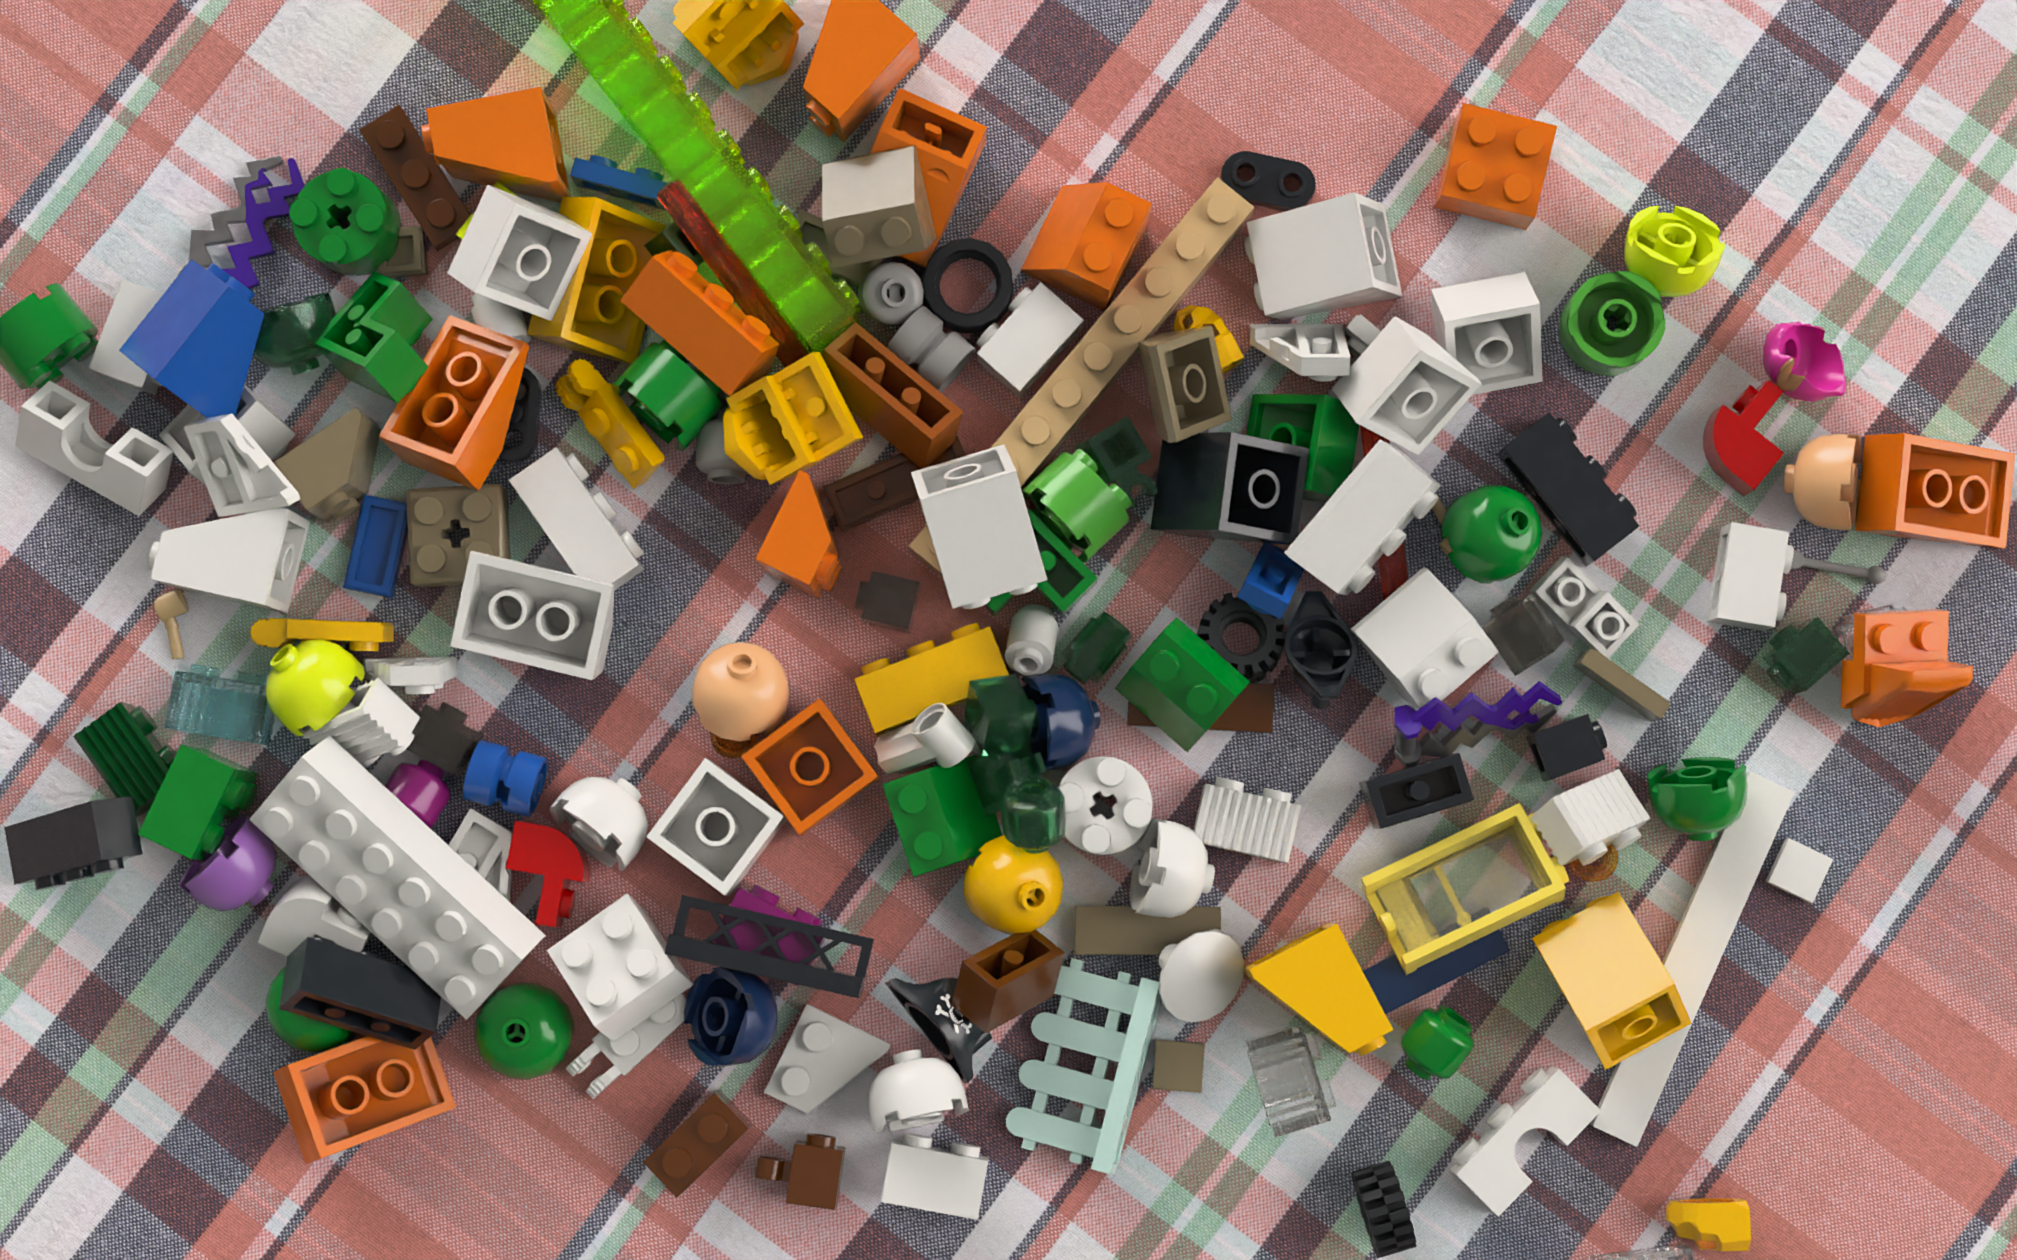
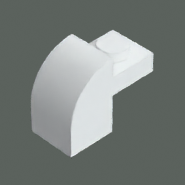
[257,876,373,956]

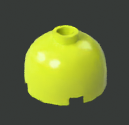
[1624,206,1725,297]
[266,639,365,737]

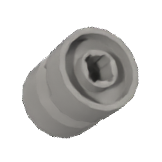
[886,306,976,393]

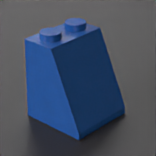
[119,259,265,418]

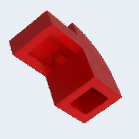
[1703,380,1784,496]
[506,821,590,927]

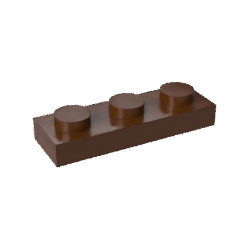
[359,104,471,251]

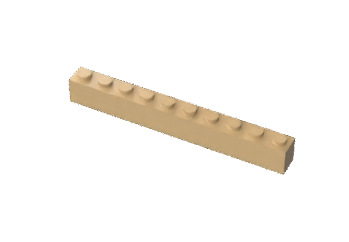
[909,177,1254,579]

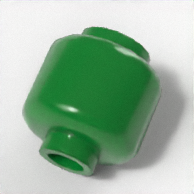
[1401,1005,1474,1080]

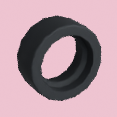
[923,238,1013,334]

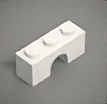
[15,380,174,516]
[1450,1066,1601,1217]

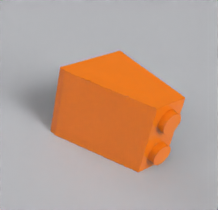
[803,0,920,142]
[421,86,571,203]
[1021,182,1152,312]

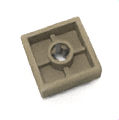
[406,484,510,588]

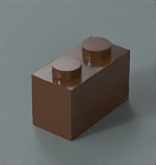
[952,930,1065,1033]
[643,1090,753,1198]

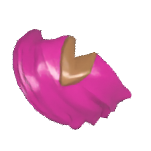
[1763,321,1846,402]

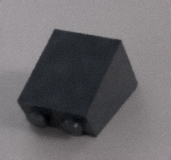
[1150,432,1309,545]

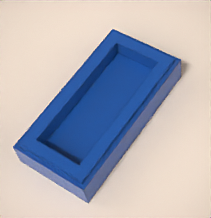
[343,494,408,599]

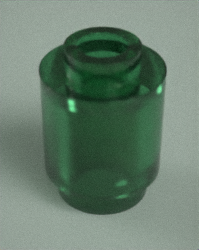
[1061,611,1132,685]

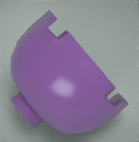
[179,814,277,911]

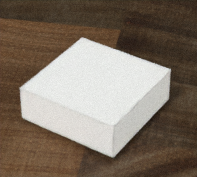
[1765,838,1833,903]

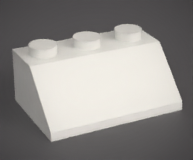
[1284,440,1441,596]
[450,551,614,680]

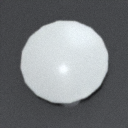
[1158,929,1244,1023]

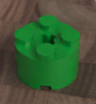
[289,168,401,276]
[0,283,98,390]
[612,339,723,451]

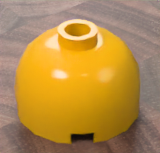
[963,835,1064,935]

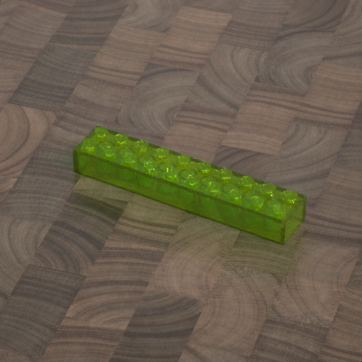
[532,0,862,355]

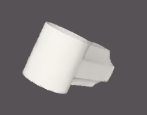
[874,703,975,774]

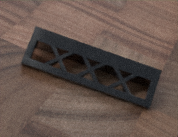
[664,895,874,998]

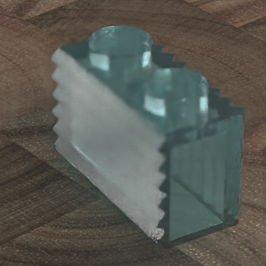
[164,664,275,746]

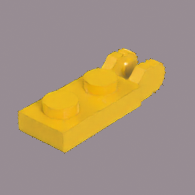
[555,358,665,489]
[249,618,394,651]

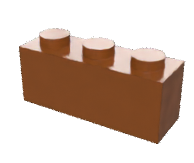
[822,322,964,469]

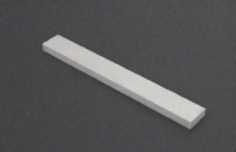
[1590,771,1795,1147]

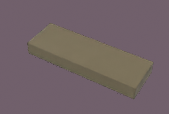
[1075,906,1221,955]

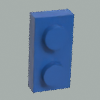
[570,155,673,211]
[1237,543,1304,619]

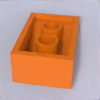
[378,315,529,491]
[1855,433,2016,549]
[273,1036,456,1164]

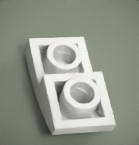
[1529,556,1640,658]

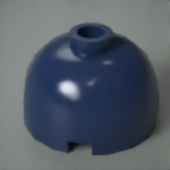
[1014,673,1100,772]
[684,967,778,1066]

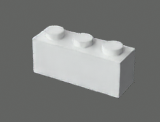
[509,447,645,591]

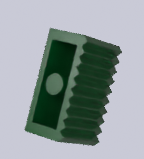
[73,702,177,816]

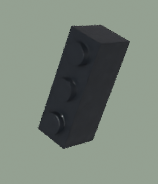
[1497,412,1639,567]
[4,796,143,890]
[279,937,441,1050]

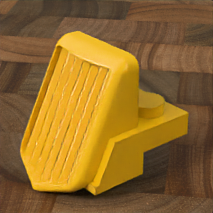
[672,0,804,90]
[723,352,863,485]

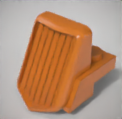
[1841,609,1973,728]

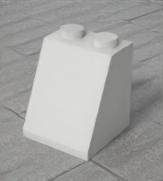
[1245,192,1403,320]
[911,444,1047,609]
[148,508,310,614]

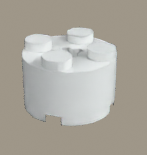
[1054,757,1152,855]

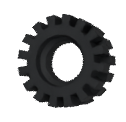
[1197,592,1286,685]
[1351,1161,1417,1258]

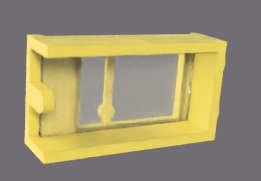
[1362,803,1569,975]

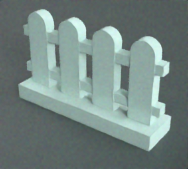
[1006,958,1162,1174]

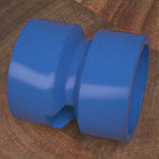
[463,739,548,818]

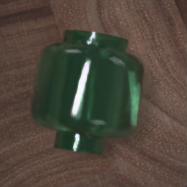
[1001,777,1066,853]

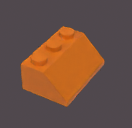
[620,250,780,396]
[755,470,843,599]

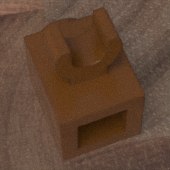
[755,1133,846,1210]

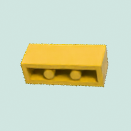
[854,622,1011,736]

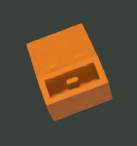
[870,88,987,268]

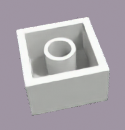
[447,185,592,321]
[647,758,787,896]
[547,893,694,1042]

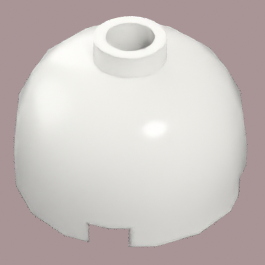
[549,777,648,871]
[1130,818,1215,918]
[869,1049,969,1132]

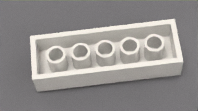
[249,735,546,1020]

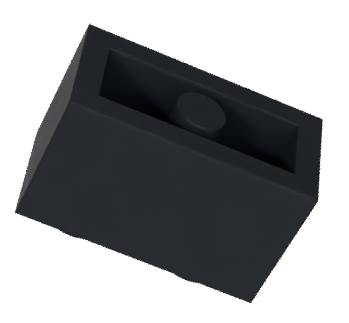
[1359,753,1474,829]

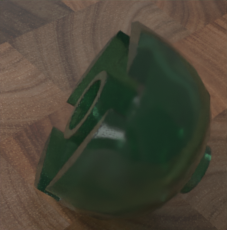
[253,291,337,375]

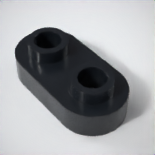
[1220,151,1316,211]
[499,367,542,463]

